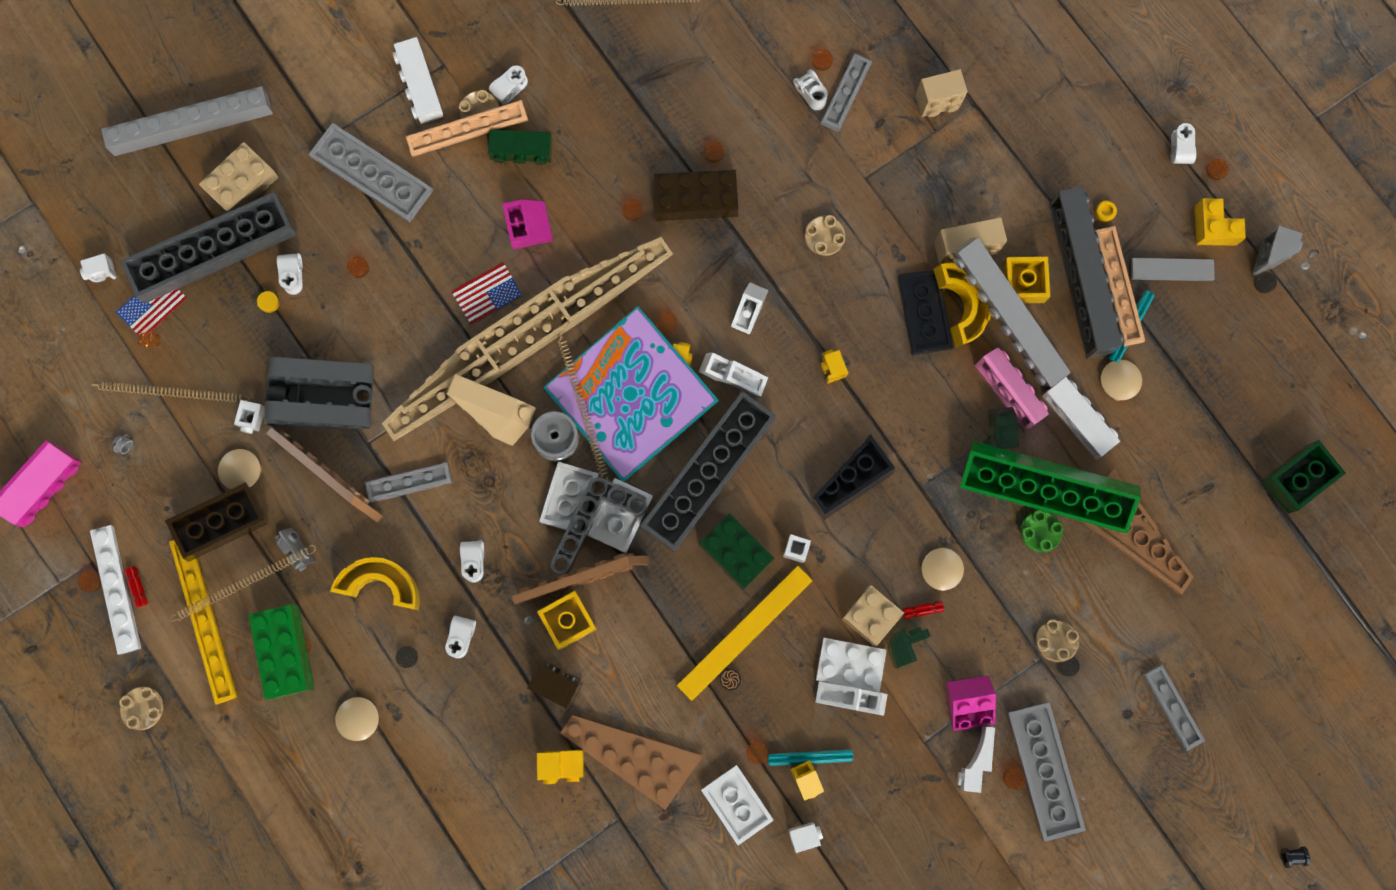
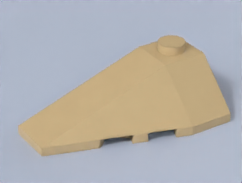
[446,374,536,446]

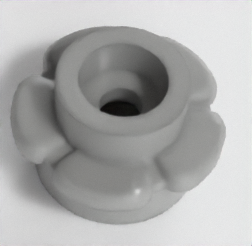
[112,435,133,455]

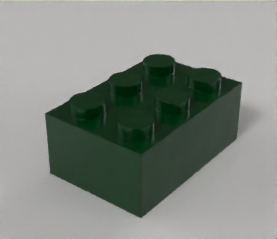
[1261,440,1346,514]
[699,513,775,590]

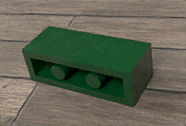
[488,130,553,165]

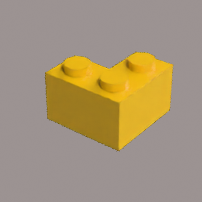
[1195,198,1246,246]
[537,750,584,784]

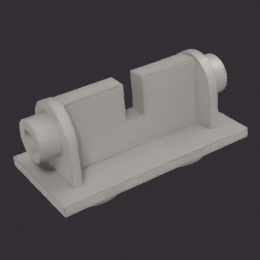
[275,528,316,572]

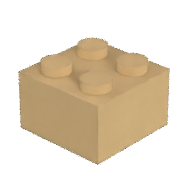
[915,69,968,117]
[841,585,904,646]

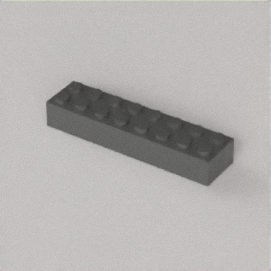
[1049,187,1123,359]
[120,192,297,304]
[640,391,776,553]

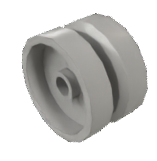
[531,411,579,462]

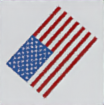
[452,263,522,324]
[116,289,187,339]

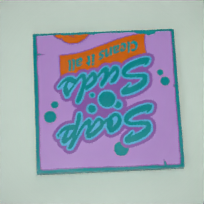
[543,307,719,482]

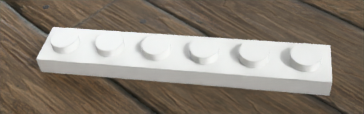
[90,525,142,655]

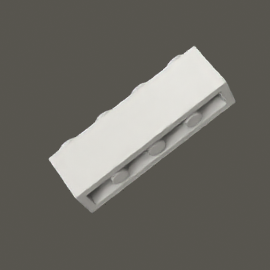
[393,37,444,125]
[1042,377,1120,460]

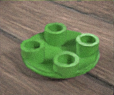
[1021,510,1063,552]

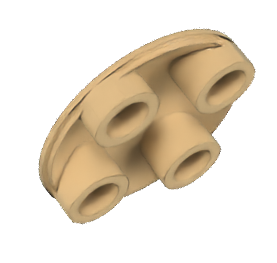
[459,90,499,119]
[805,215,845,256]
[1100,360,1142,401]
[218,449,262,489]
[921,548,964,591]
[1036,620,1079,662]
[119,686,163,730]
[335,697,379,741]

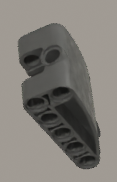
[263,357,374,429]

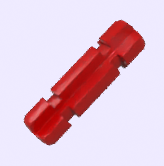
[124,566,148,608]
[902,601,944,619]

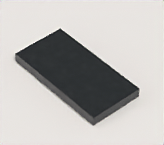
[897,270,953,356]

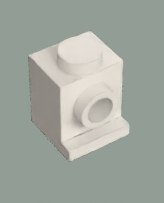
[80,253,117,282]
[234,400,264,434]

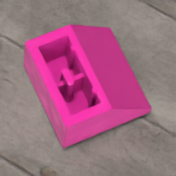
[502,199,553,250]
[946,676,996,731]

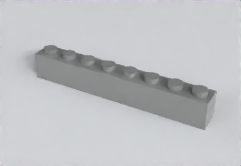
[101,86,273,156]
[952,237,1071,388]

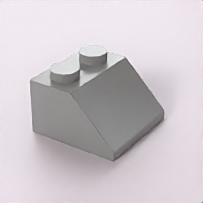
[1252,226,1303,276]

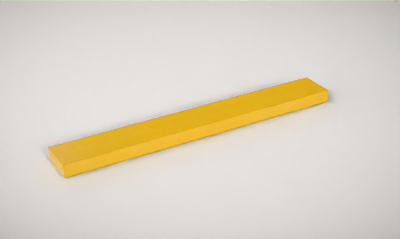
[169,540,238,705]
[677,566,813,701]

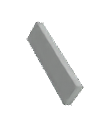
[821,53,872,132]
[1131,258,1215,281]
[365,462,453,503]
[1142,664,1205,751]

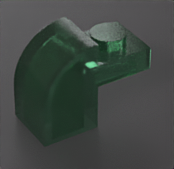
[987,407,1020,449]
[888,627,931,669]

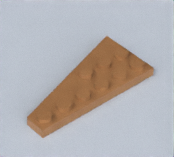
[266,427,383,523]
[1081,468,1194,595]
[512,553,651,604]
[560,715,703,810]

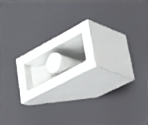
[731,282,768,335]

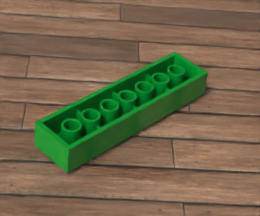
[960,441,1141,534]

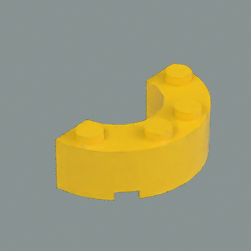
[933,263,991,348]
[330,557,420,611]

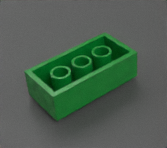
[248,605,315,700]

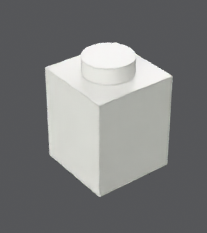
[783,534,811,563]
[788,822,823,853]

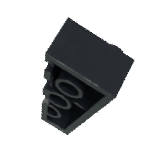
[813,434,895,520]

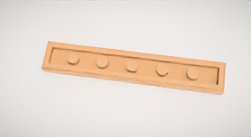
[406,100,528,157]
[1094,226,1145,347]

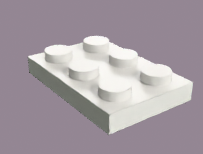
[539,462,599,532]
[588,478,653,553]
[816,638,887,692]
[701,765,774,845]

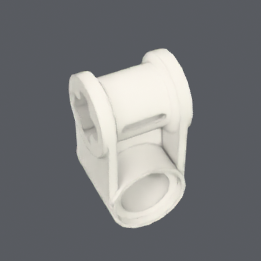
[489,65,528,105]
[793,69,827,110]
[1170,123,1196,164]
[277,253,303,295]
[460,541,484,583]
[445,615,476,659]

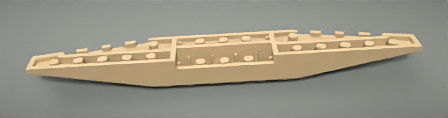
[382,237,673,441]

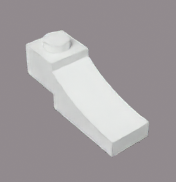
[699,352,768,397]
[815,681,888,716]
[957,726,995,793]

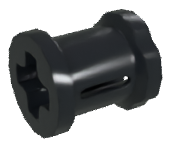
[1281,846,1310,868]

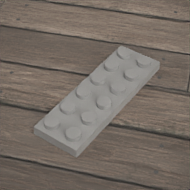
[309,123,433,223]
[1007,702,1086,842]

